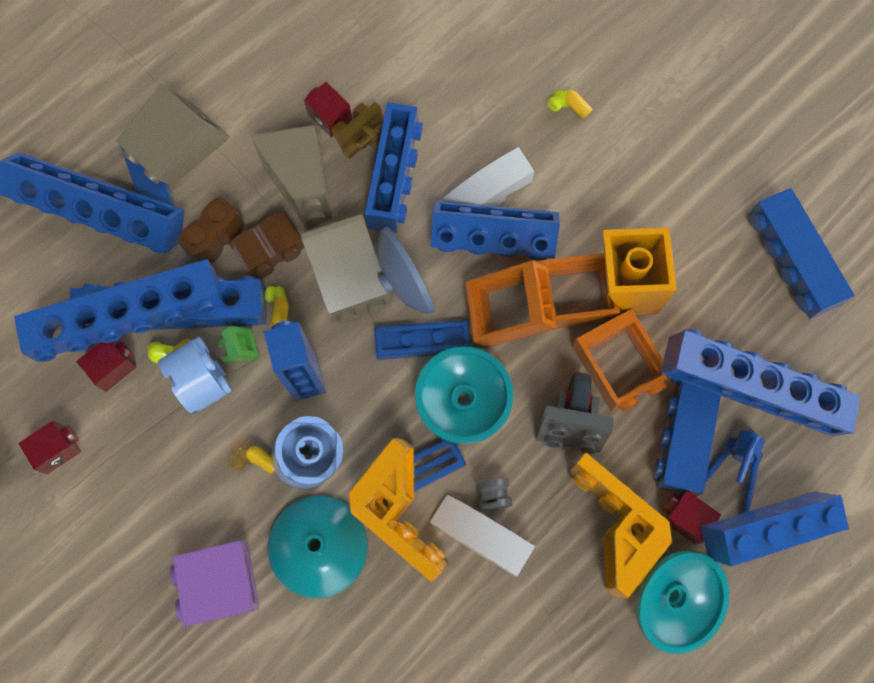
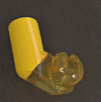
[229,446,274,475]

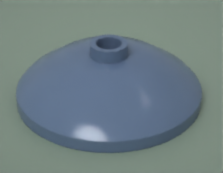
[377,227,435,314]

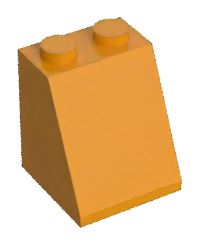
[602,227,677,315]

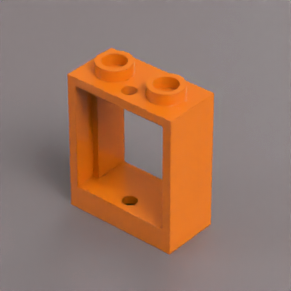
[536,253,622,329]
[465,260,557,347]
[572,309,670,412]

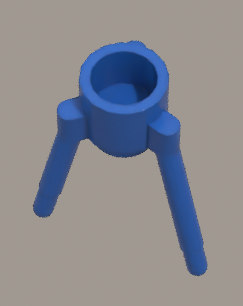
[705,430,765,513]

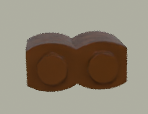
[178,197,244,264]
[229,211,304,279]

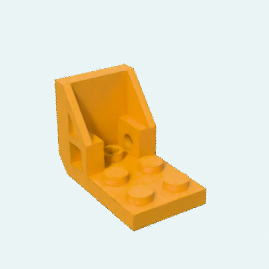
[349,438,448,582]
[569,453,672,598]

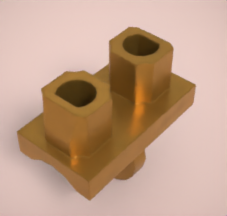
[331,102,384,159]

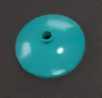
[415,347,514,444]
[268,496,368,598]
[636,551,730,654]

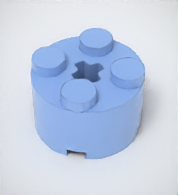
[158,336,233,415]
[271,416,343,489]

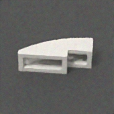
[440,147,535,206]
[430,494,535,577]

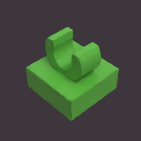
[218,326,260,363]

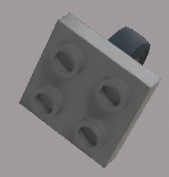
[536,372,614,454]

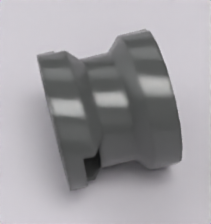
[476,478,513,511]

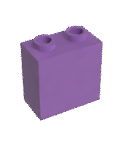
[170,541,260,627]

